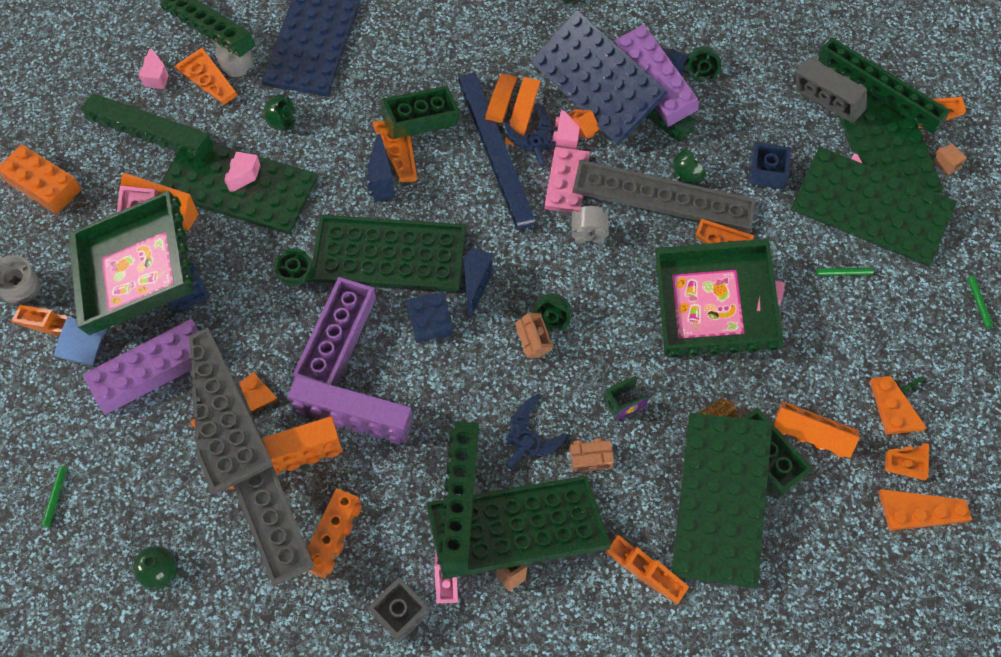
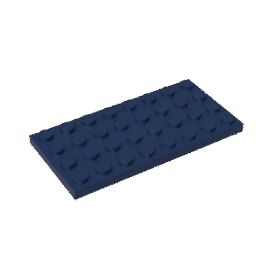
[262,0,361,97]
[531,10,668,146]

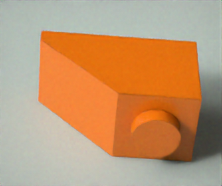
[568,109,600,139]

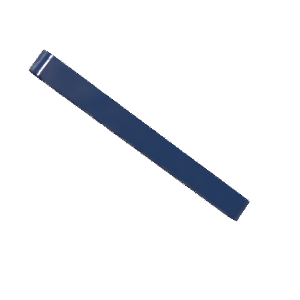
[458,72,535,231]

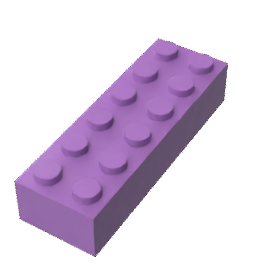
[614,24,698,127]
[292,277,376,387]
[83,319,198,415]
[287,375,414,444]

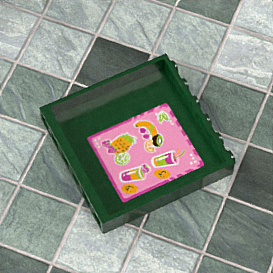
[68,191,194,335]
[655,238,784,358]

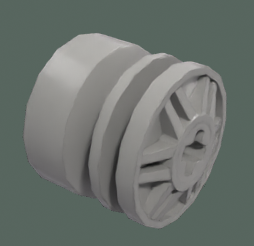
[0,255,40,305]

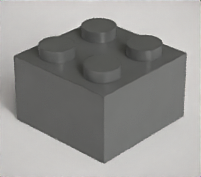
[367,577,430,644]

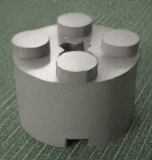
[216,45,254,77]
[571,206,609,244]

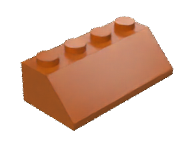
[120,173,198,231]

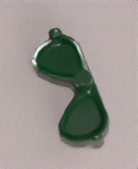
[901,376,927,395]

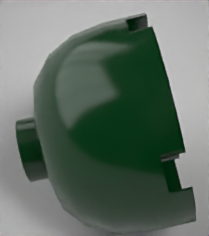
[687,46,721,82]
[263,95,296,131]
[672,148,707,184]
[274,248,313,287]
[532,293,572,331]
[133,546,178,590]

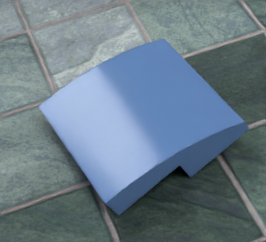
[54,316,107,367]

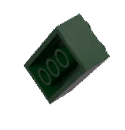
[380,86,460,139]
[743,407,813,500]

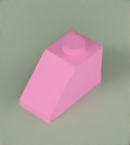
[435,553,458,603]

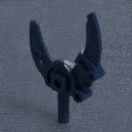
[502,102,555,168]
[505,394,569,469]

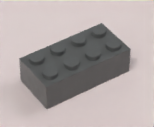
[795,57,867,124]

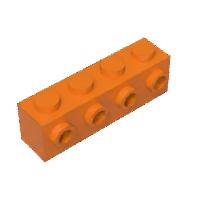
[773,401,860,458]
[307,488,362,579]

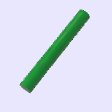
[816,268,874,276]
[967,276,993,328]
[41,466,67,528]

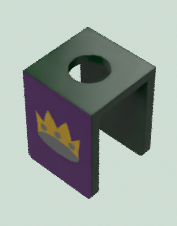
[603,376,649,421]

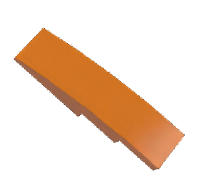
[486,73,518,123]
[505,77,540,146]
[12,305,73,337]
[604,535,689,604]

